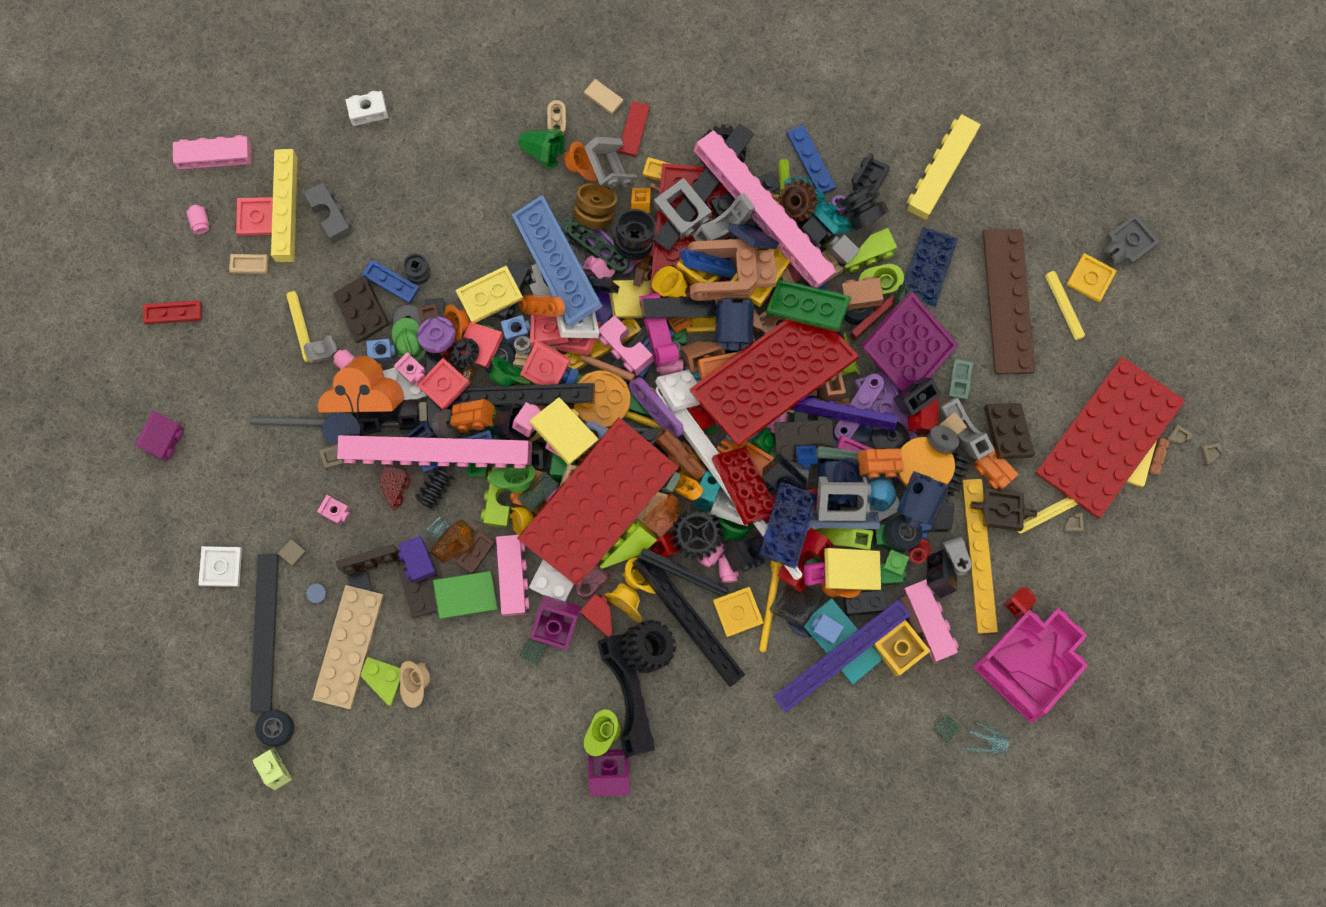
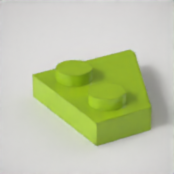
[360,657,400,706]

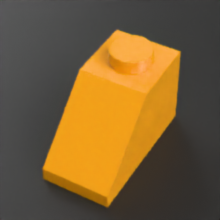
[631,188,651,214]

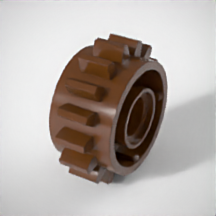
[778,180,819,221]

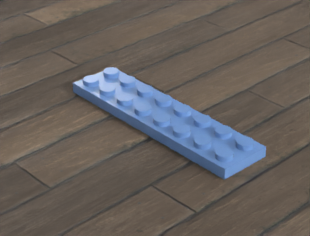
[512,195,603,327]

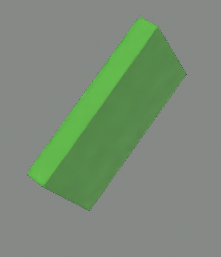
[432,571,498,620]

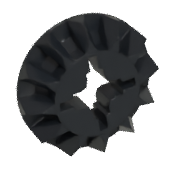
[449,337,479,367]

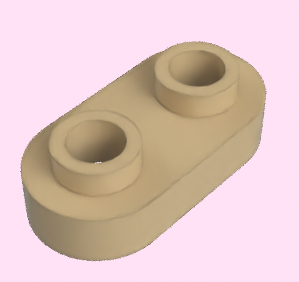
[547,100,566,135]

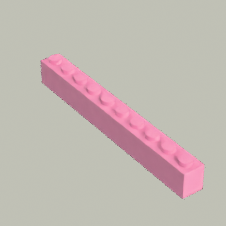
[694,130,836,288]
[337,436,532,468]

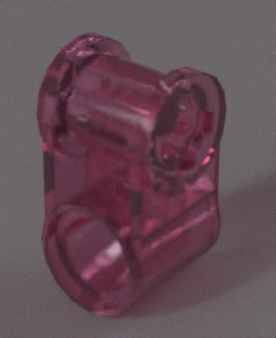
[576,564,611,599]

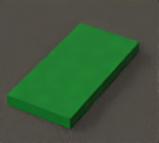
[766,279,851,332]

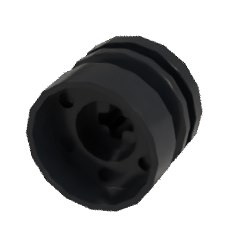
[840,184,889,231]
[614,209,656,260]

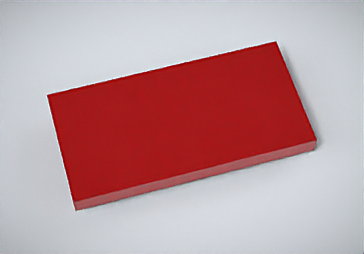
[711,447,779,526]

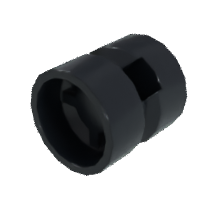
[403,253,431,285]

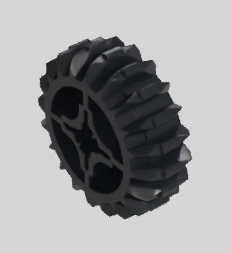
[671,508,723,561]

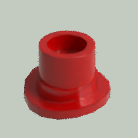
[904,538,931,563]

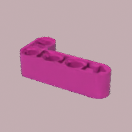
[639,292,679,368]

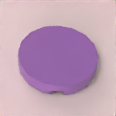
[417,317,456,353]

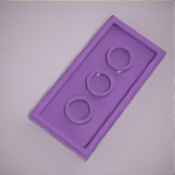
[853,371,918,440]

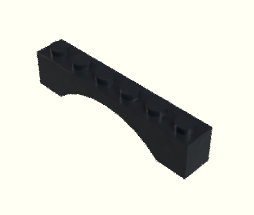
[597,634,655,758]

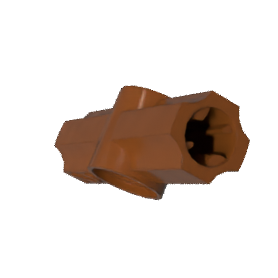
[655,428,706,480]

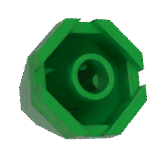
[518,128,566,169]

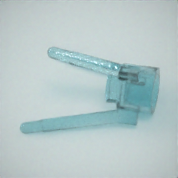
[963,721,1010,755]

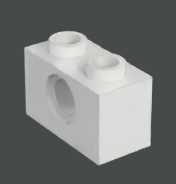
[345,91,389,126]

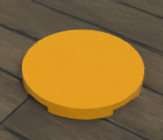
[574,370,631,427]
[897,437,955,486]

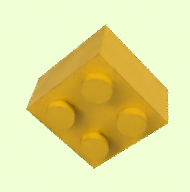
[872,620,930,677]

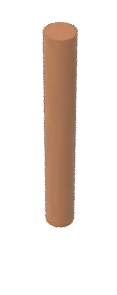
[580,355,635,381]

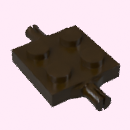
[970,488,1037,531]

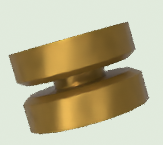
[573,183,617,229]

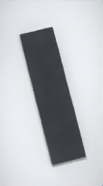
[641,298,716,319]

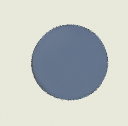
[306,584,327,604]

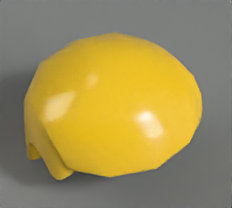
[509,507,534,535]

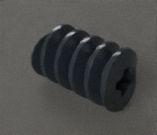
[947,453,971,496]
[415,468,455,511]

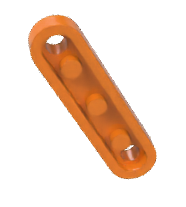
[518,294,565,317]

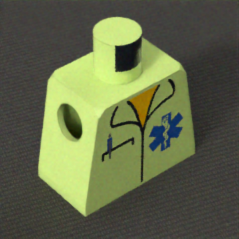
[252,747,292,790]

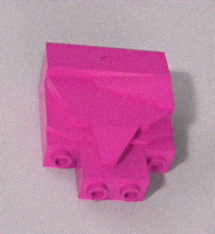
[973,608,1089,723]

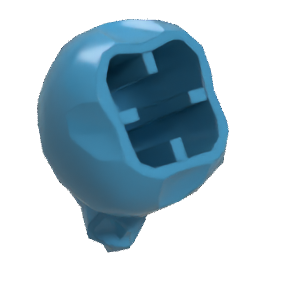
[864,475,896,511]

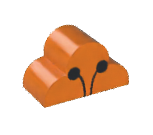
[318,356,405,413]

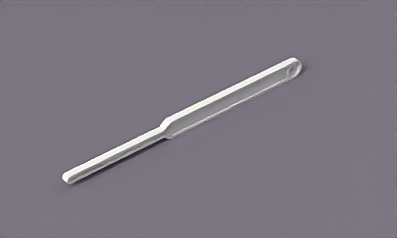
[654,386,802,580]

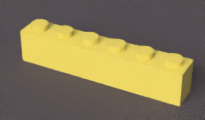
[907,114,981,221]
[271,149,298,262]

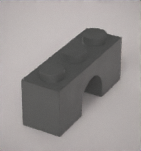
[303,182,352,244]

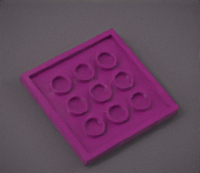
[860,292,958,392]

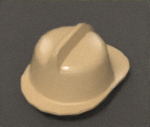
[400,661,430,708]

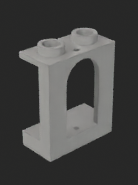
[584,137,637,188]
[654,178,712,240]
[816,477,871,521]

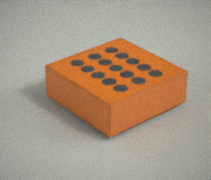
[666,318,692,334]

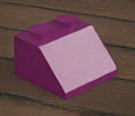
[135,410,184,462]
[530,595,581,650]
[589,750,630,797]

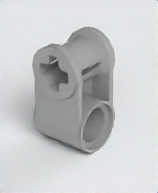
[941,536,972,576]

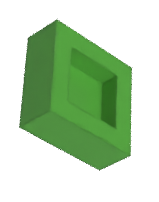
[883,550,909,576]

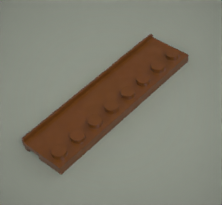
[983,229,1035,375]

